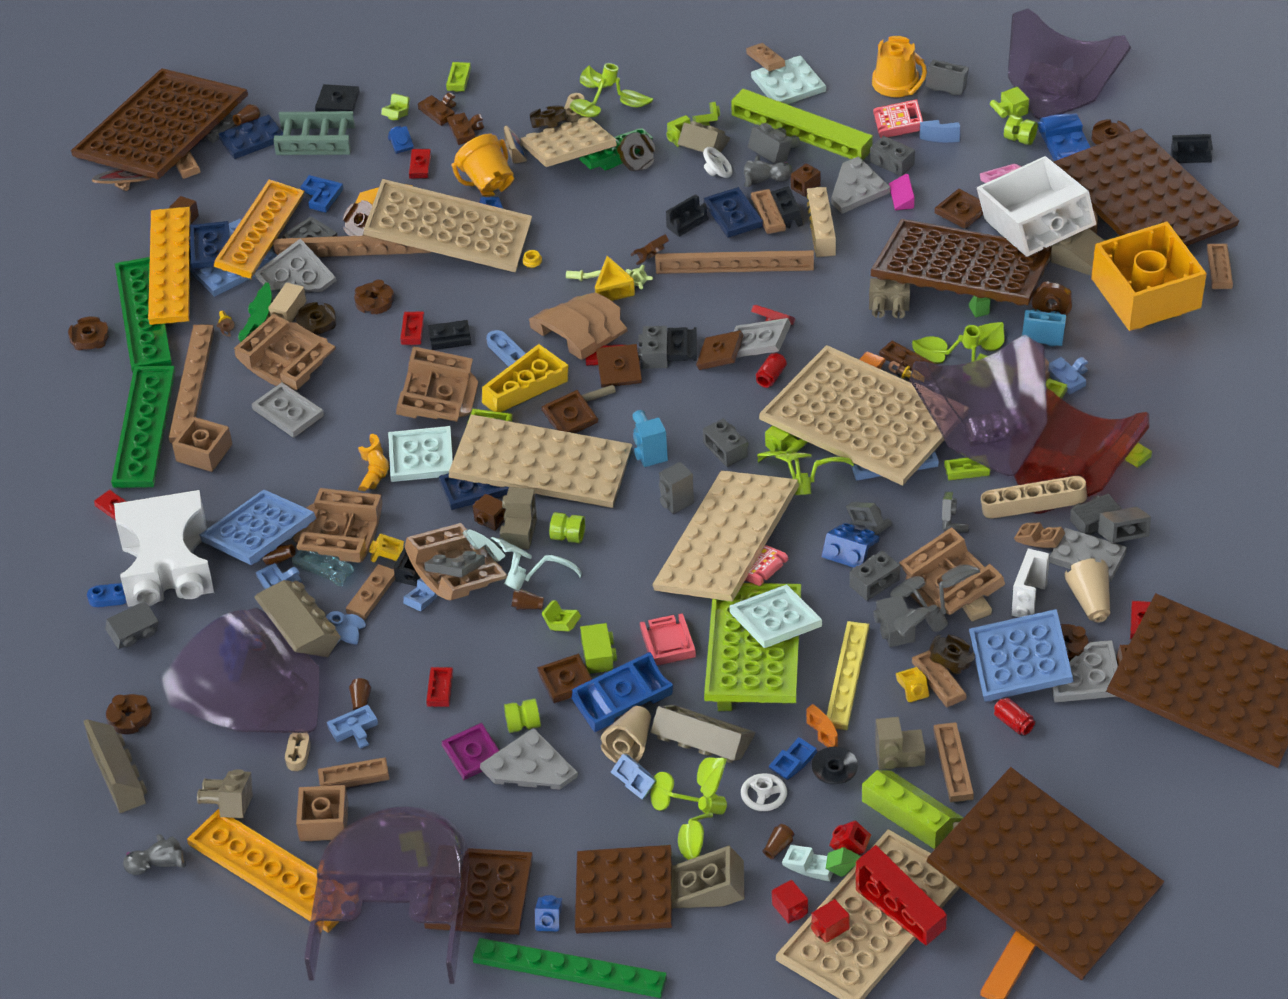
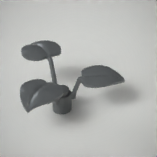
[890,565,981,637]

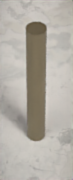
[582,385,615,402]

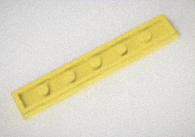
[827,621,869,730]

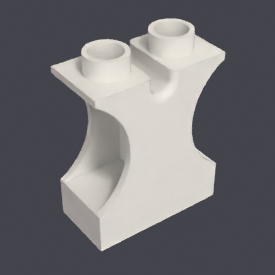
[114,490,214,607]

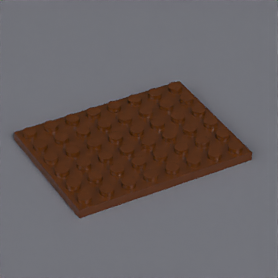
[71,68,248,180]
[1053,128,1239,247]
[871,219,1052,305]
[1106,593,1288,768]
[926,767,1165,981]

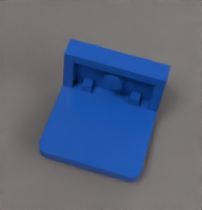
[821,523,880,567]

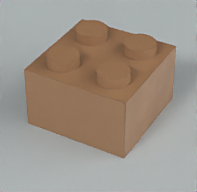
[172,417,232,472]
[296,785,349,841]

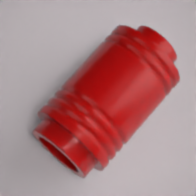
[756,353,787,388]
[994,698,1035,736]

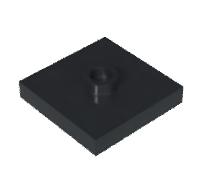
[315,84,360,112]

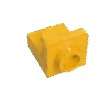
[369,533,404,563]
[896,667,929,702]

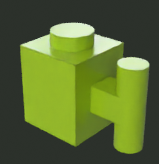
[990,87,1029,118]
[765,425,808,453]

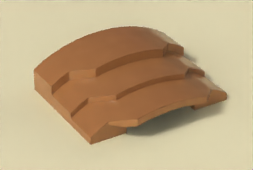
[529,292,627,360]
[234,314,336,390]
[396,346,478,421]
[293,488,382,563]
[405,523,507,600]
[899,527,1005,615]

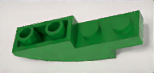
[580,128,653,171]
[238,282,273,343]

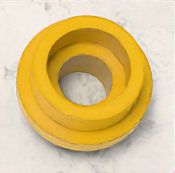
[522,250,542,268]

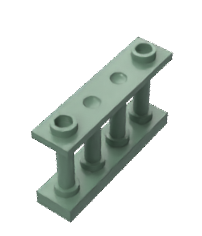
[274,111,355,155]

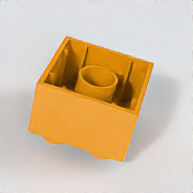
[1091,222,1207,331]

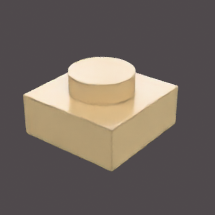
[962,596,992,621]

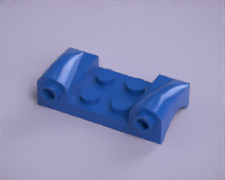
[1038,113,1090,161]
[572,652,673,733]

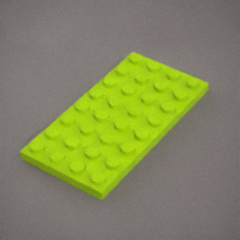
[704,583,801,703]

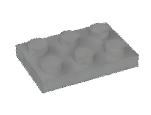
[733,318,791,358]
[252,382,324,438]
[1049,528,1127,582]

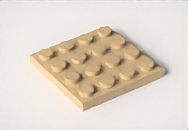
[520,117,617,167]

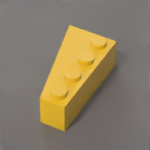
[482,344,569,412]

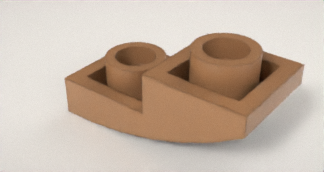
[1014,522,1065,548]

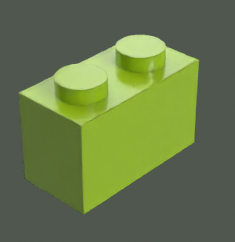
[580,623,617,674]

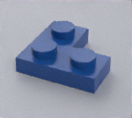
[300,175,344,213]

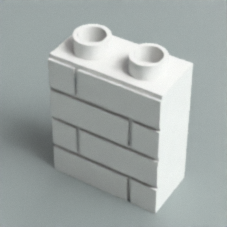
[977,156,1096,257]

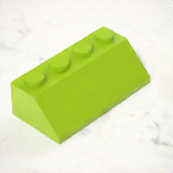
[862,770,964,849]

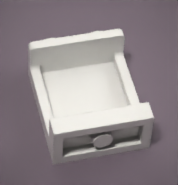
[1012,549,1049,617]

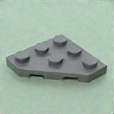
[831,156,890,214]
[254,238,337,292]
[1052,640,1118,702]
[480,728,578,790]

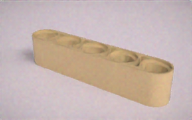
[981,476,1087,519]

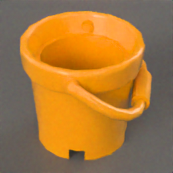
[872,36,927,97]
[451,134,514,197]

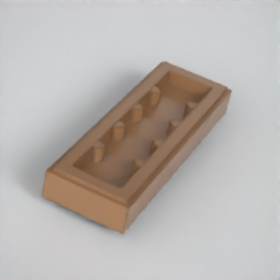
[746,43,786,71]
[175,150,201,179]
[751,189,786,234]
[1207,244,1233,289]
[346,564,395,620]
[912,650,966,708]
[318,757,390,787]

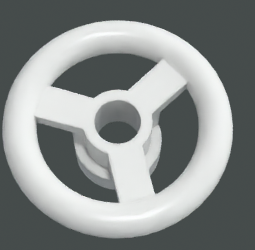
[703,147,733,178]
[741,773,787,811]

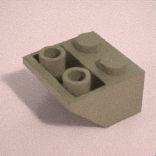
[678,121,730,156]

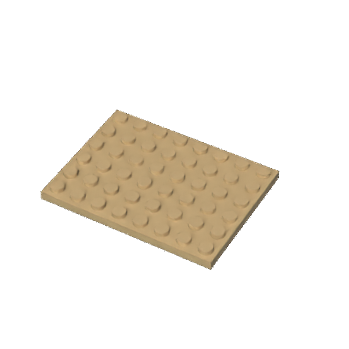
[759,345,968,486]

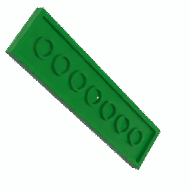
[115,257,172,373]
[111,366,176,488]

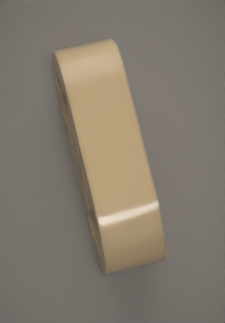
[564,93,584,122]
[285,730,310,771]

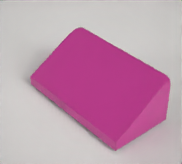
[889,174,914,210]

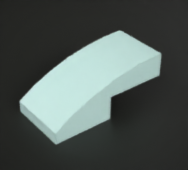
[462,529,506,561]
[782,845,833,881]

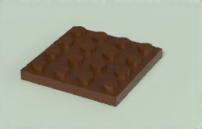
[575,845,672,934]
[424,846,533,935]

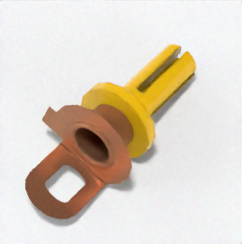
[216,311,234,337]
[888,361,923,384]

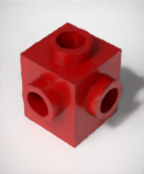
[829,820,871,855]

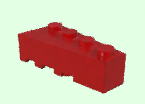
[856,845,947,946]

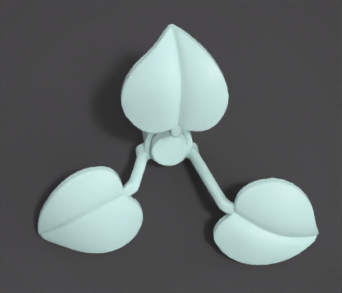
[490,537,582,590]

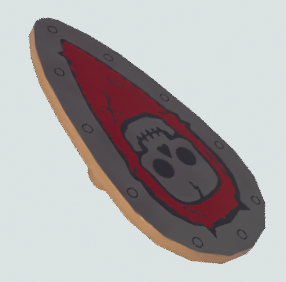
[92,169,151,191]

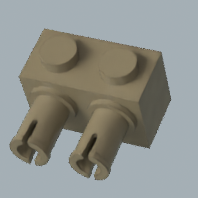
[869,278,910,318]
[197,769,253,818]

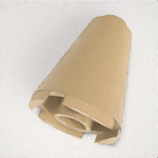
[1065,559,1110,623]
[600,706,651,763]

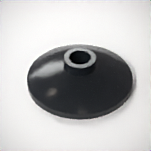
[812,747,858,785]

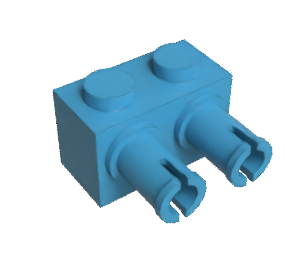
[1021,309,1066,346]
[632,410,668,467]

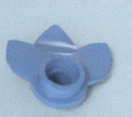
[326,611,366,645]

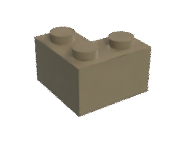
[500,487,537,550]
[875,717,925,770]

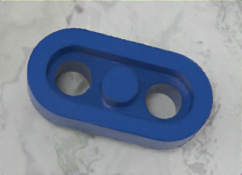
[87,583,127,607]

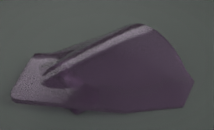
[1008,8,1131,120]
[909,335,1047,476]
[162,608,319,733]

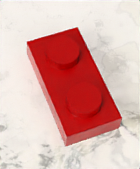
[400,311,425,345]

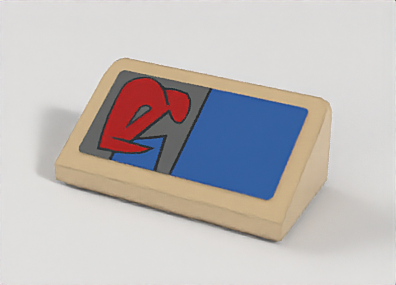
[504,126,527,164]

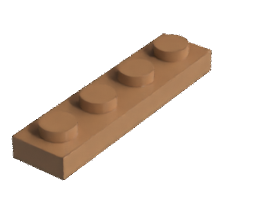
[933,722,974,802]

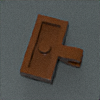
[417,92,456,126]
[447,112,484,145]
[630,234,669,265]

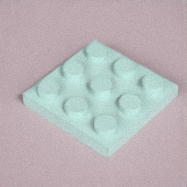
[751,55,826,104]
[388,426,453,482]
[730,584,822,648]

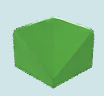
[969,296,990,318]
[825,847,861,877]

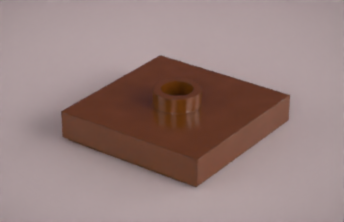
[934,189,983,229]
[696,330,744,370]
[596,344,642,388]
[542,390,598,433]
[537,653,592,703]

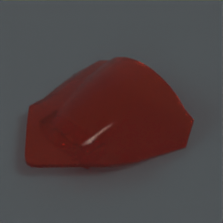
[1009,385,1150,514]

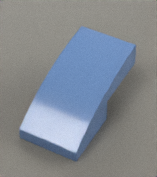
[920,120,960,143]
[403,578,438,611]
[611,753,656,800]

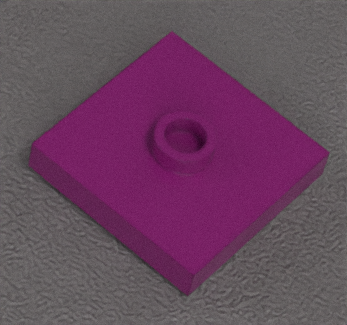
[442,723,499,780]

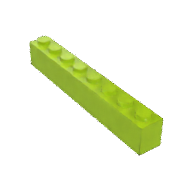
[731,89,873,160]

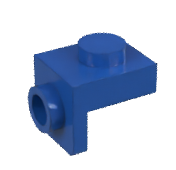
[388,126,414,154]
[535,895,562,932]

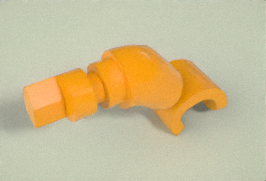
[358,434,389,491]

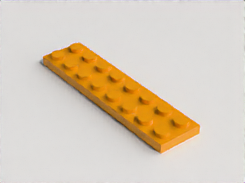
[214,179,304,279]
[148,207,191,325]
[187,809,359,933]

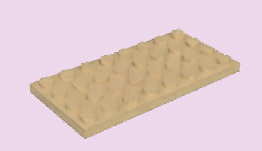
[363,179,532,273]
[449,415,632,508]
[653,471,799,601]
[776,829,960,999]

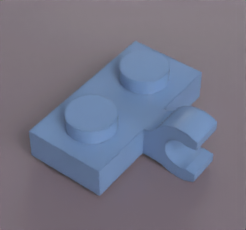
[1048,357,1088,395]
[256,563,302,589]
[327,705,378,749]

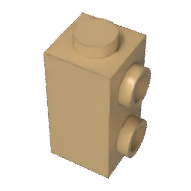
[269,283,306,322]

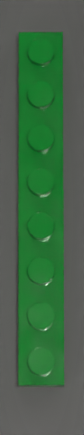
[473,938,667,998]

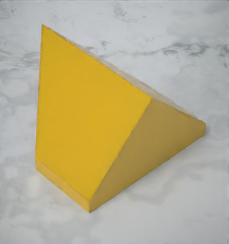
[595,256,635,301]

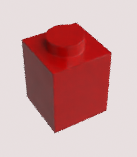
[772,879,808,924]
[811,899,850,943]

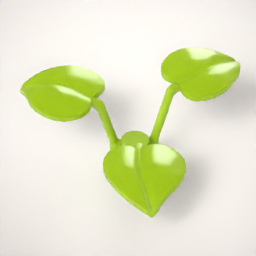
[570,63,653,117]
[912,322,1004,389]
[757,451,854,495]
[650,757,727,860]

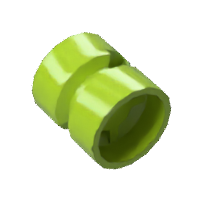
[1004,115,1038,146]
[549,512,585,543]
[504,698,541,733]

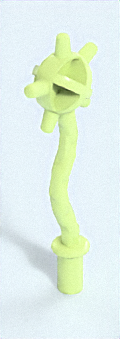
[566,265,653,289]

